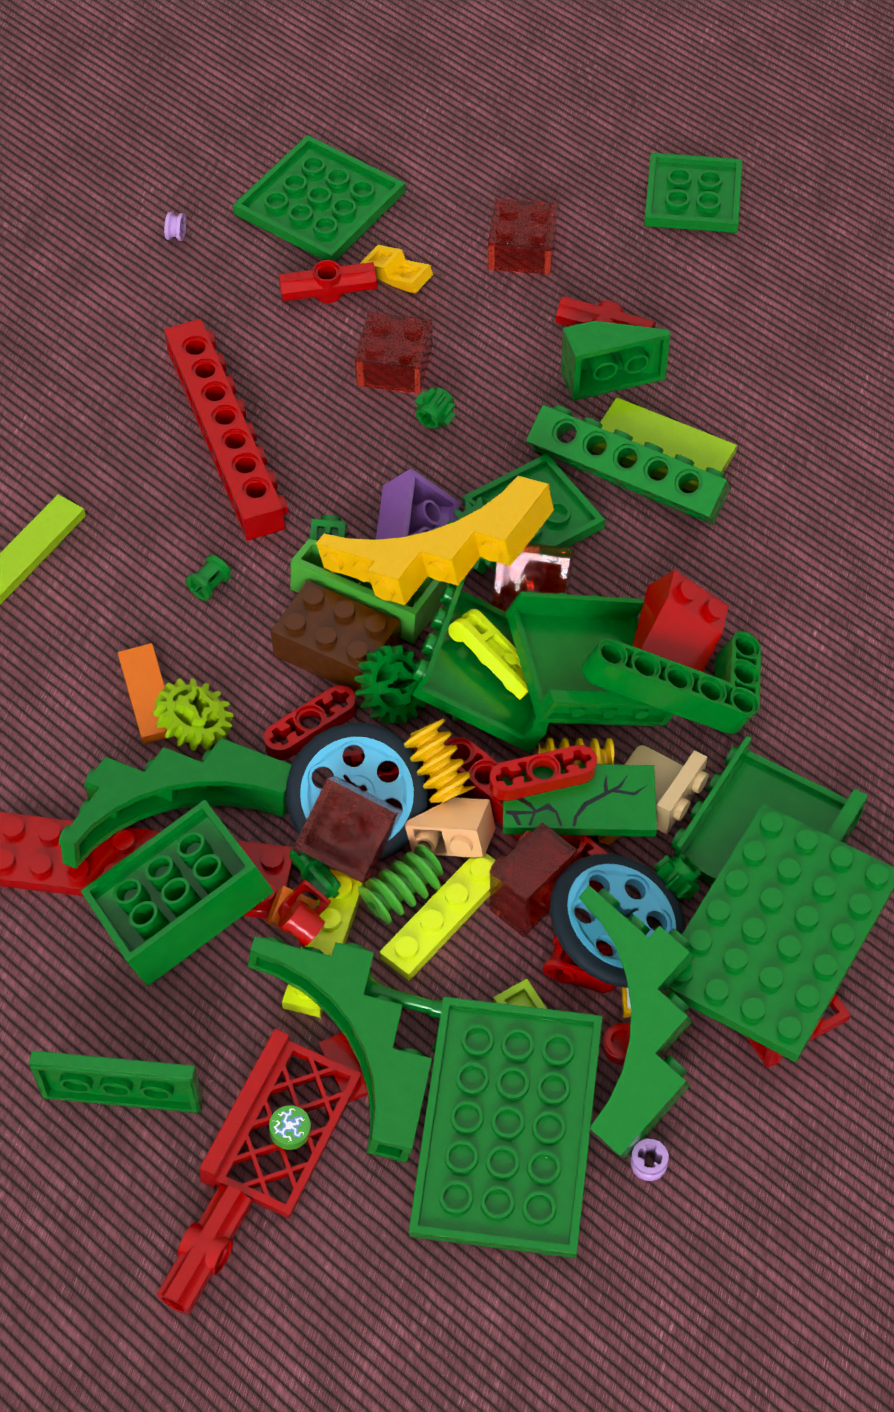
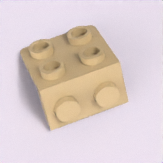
[625,745,709,835]

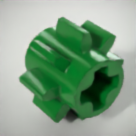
[414,387,456,429]
[654,854,701,901]

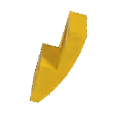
[360,245,433,294]

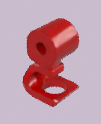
[278,880,331,947]

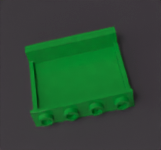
[411,576,549,753]
[506,591,675,726]
[671,736,868,885]

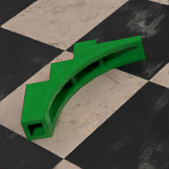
[59,738,292,869]
[578,886,694,1159]
[247,936,432,1163]

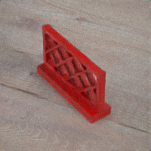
[200,1029,362,1219]

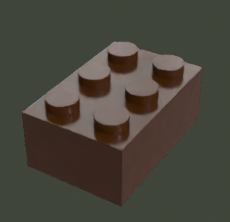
[271,580,401,692]

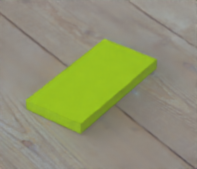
[591,398,737,492]

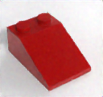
[633,570,729,672]

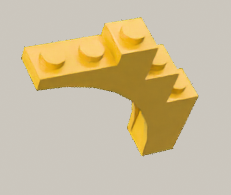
[316,476,554,605]

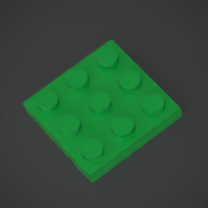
[644,153,742,233]
[462,453,605,573]

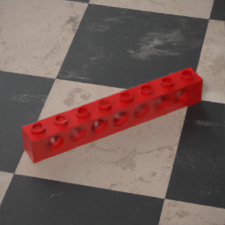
[164,319,289,541]

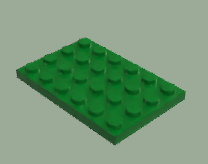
[664,803,894,1063]
[409,997,603,1258]

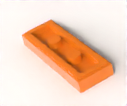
[117,643,174,744]

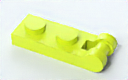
[448,609,529,700]

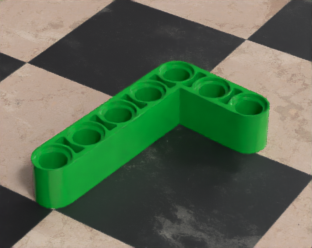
[581,631,761,734]

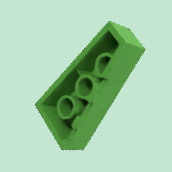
[290,539,447,643]

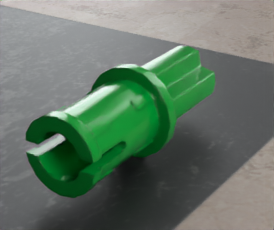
[289,843,341,898]

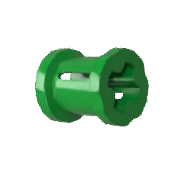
[185,555,232,601]

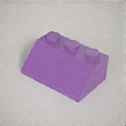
[376,469,460,540]

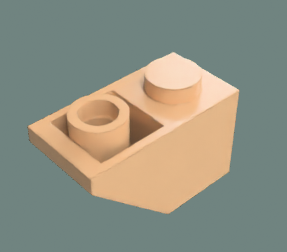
[405,797,496,858]

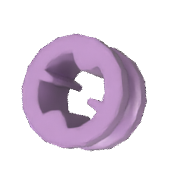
[164,212,186,241]
[631,1139,669,1181]

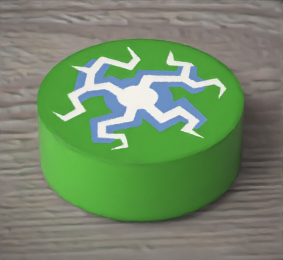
[269,1105,311,1150]

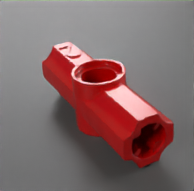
[278,260,377,303]
[555,296,656,328]
[157,1184,253,1315]

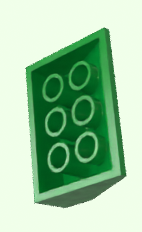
[80,799,274,986]

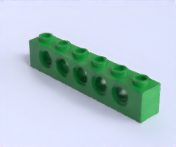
[526,405,731,525]

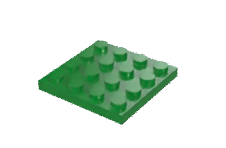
[233,135,406,261]

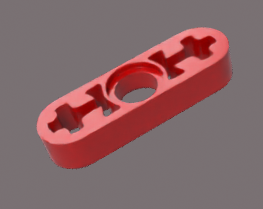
[264,685,357,760]
[489,745,597,801]

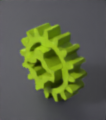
[153,678,234,751]

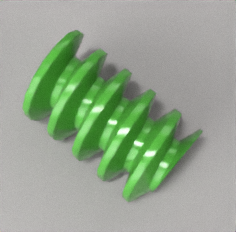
[358,844,443,925]

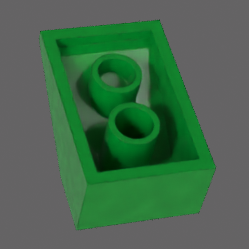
[561,321,670,401]

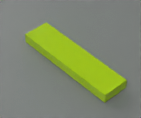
[0,494,86,605]

